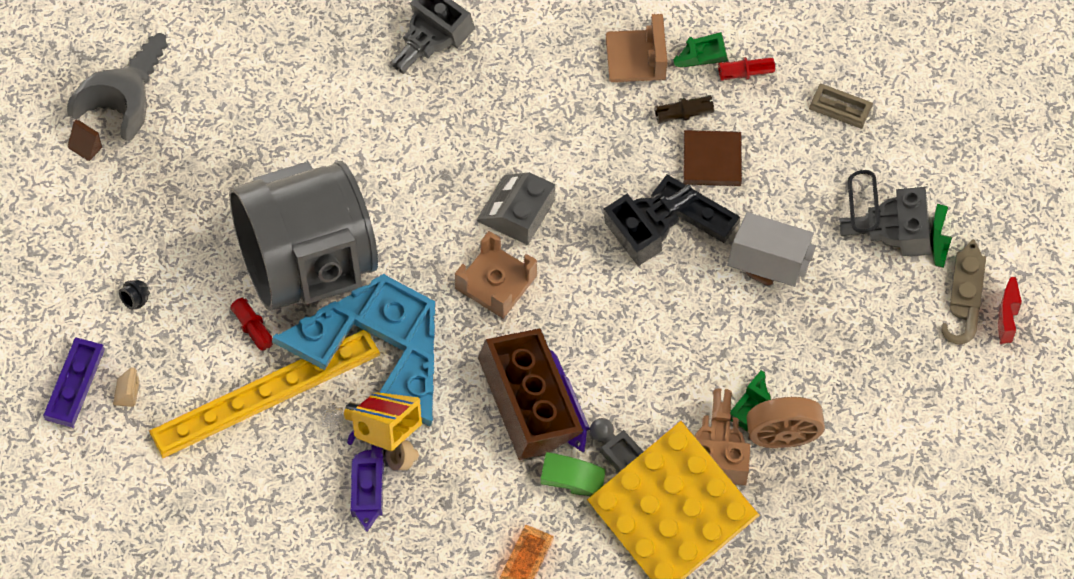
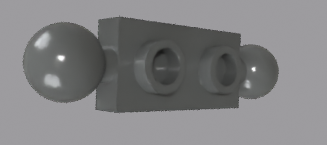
[590,418,644,473]

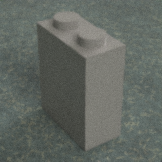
[727,212,816,287]

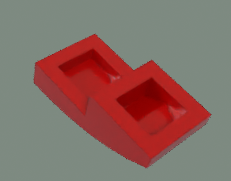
[998,276,1022,344]

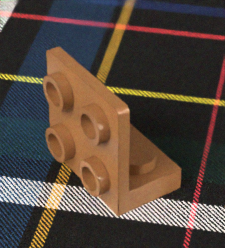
[606,14,667,82]

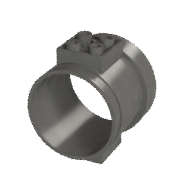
[229,161,378,311]

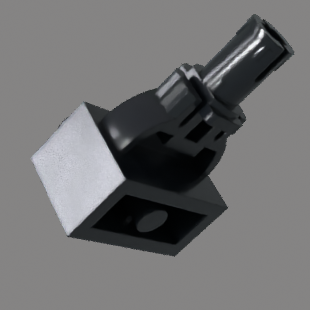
[603,184,698,266]

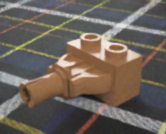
[695,388,751,486]

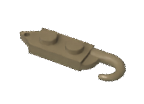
[941,239,986,344]

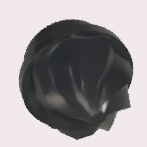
[119,279,150,309]

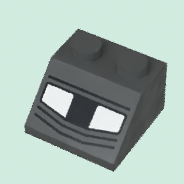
[477,172,556,245]

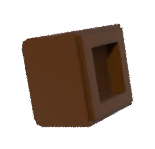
[68,119,102,161]

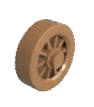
[747,397,825,448]

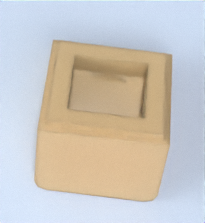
[113,367,140,407]

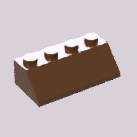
[478,328,583,460]

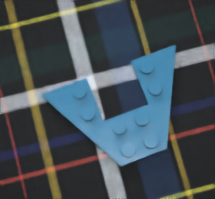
[272,274,435,427]

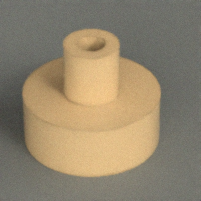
[386,440,419,470]

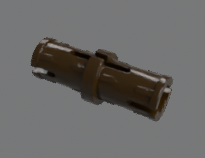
[654,95,714,124]

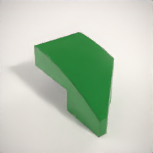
[673,32,728,67]
[930,204,952,268]
[730,370,771,432]

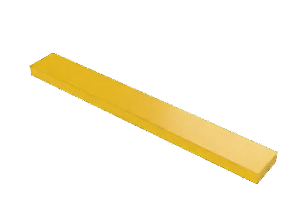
[149,330,380,458]

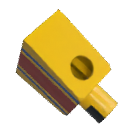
[344,392,422,451]

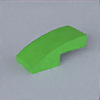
[541,452,606,497]

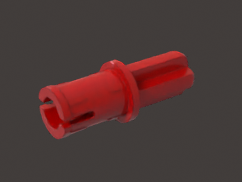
[718,57,776,81]
[230,297,273,351]

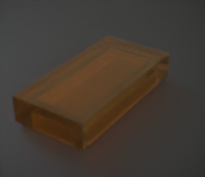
[500,525,554,579]

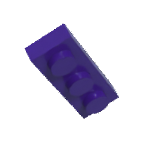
[43,337,105,428]

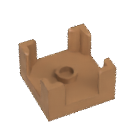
[455,231,537,319]

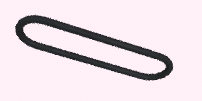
[848,170,880,233]

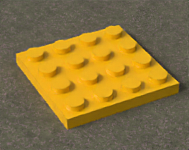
[587,421,760,579]

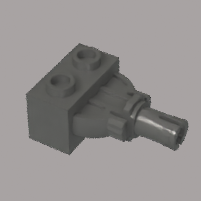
[391,0,475,74]
[839,187,932,256]

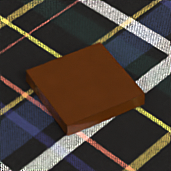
[683,130,742,186]

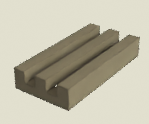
[809,83,873,129]

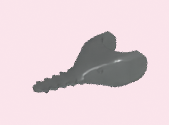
[67,33,168,141]

